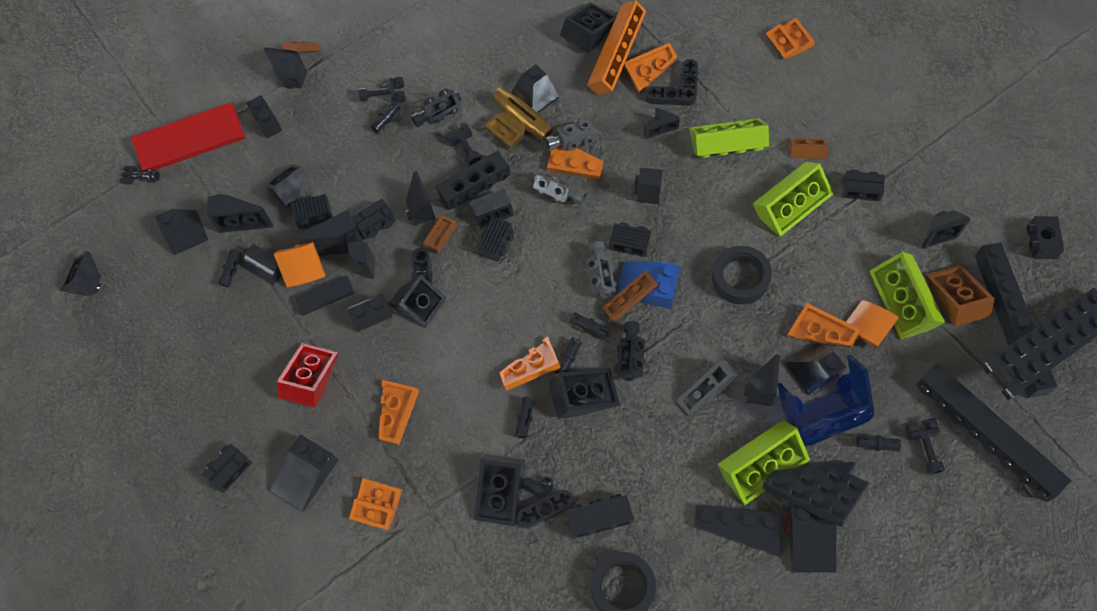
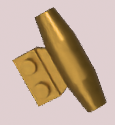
[485,87,553,149]

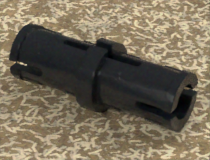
[370,101,401,133]
[218,249,242,288]
[570,312,610,339]
[554,337,582,374]
[515,397,535,439]
[856,434,901,452]

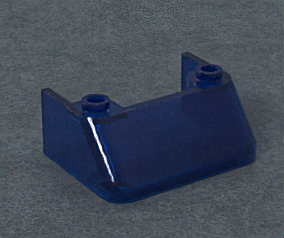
[777,355,874,446]

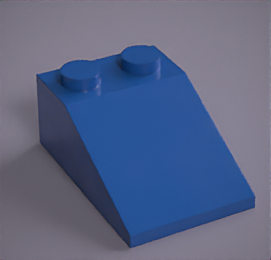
[615,262,680,309]

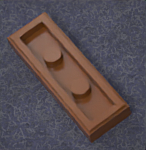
[282,41,321,52]
[602,270,658,322]

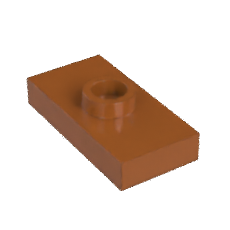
[422,214,458,254]

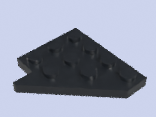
[762,462,869,527]

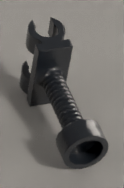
[359,77,406,104]
[444,122,482,166]
[905,418,945,475]

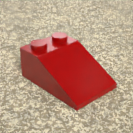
[277,343,338,408]

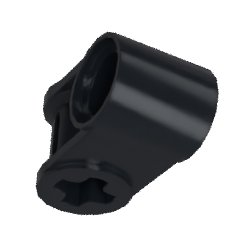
[411,247,433,284]

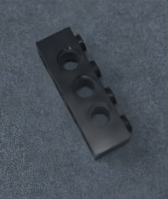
[436,150,511,210]

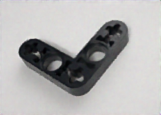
[646,59,698,106]

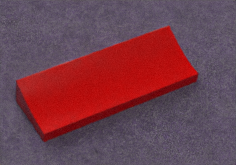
[131,102,246,172]

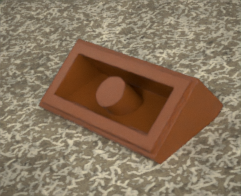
[789,138,829,159]

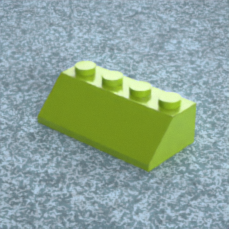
[689,118,769,158]
[753,162,834,237]
[869,252,945,339]
[717,420,810,505]

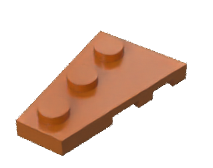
[623,43,677,94]
[547,146,603,180]
[787,303,861,348]
[499,336,561,391]
[379,380,419,446]

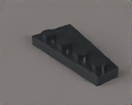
[694,505,781,557]

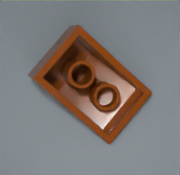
[926,265,995,327]

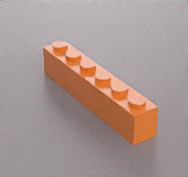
[587,0,646,95]

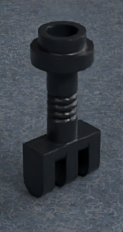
[119,166,160,185]

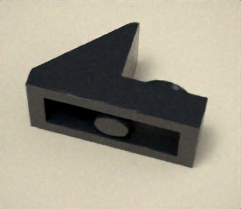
[643,108,680,139]

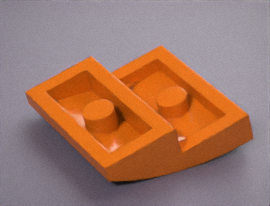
[766,18,815,59]
[274,242,326,288]
[846,300,899,349]
[349,478,403,530]

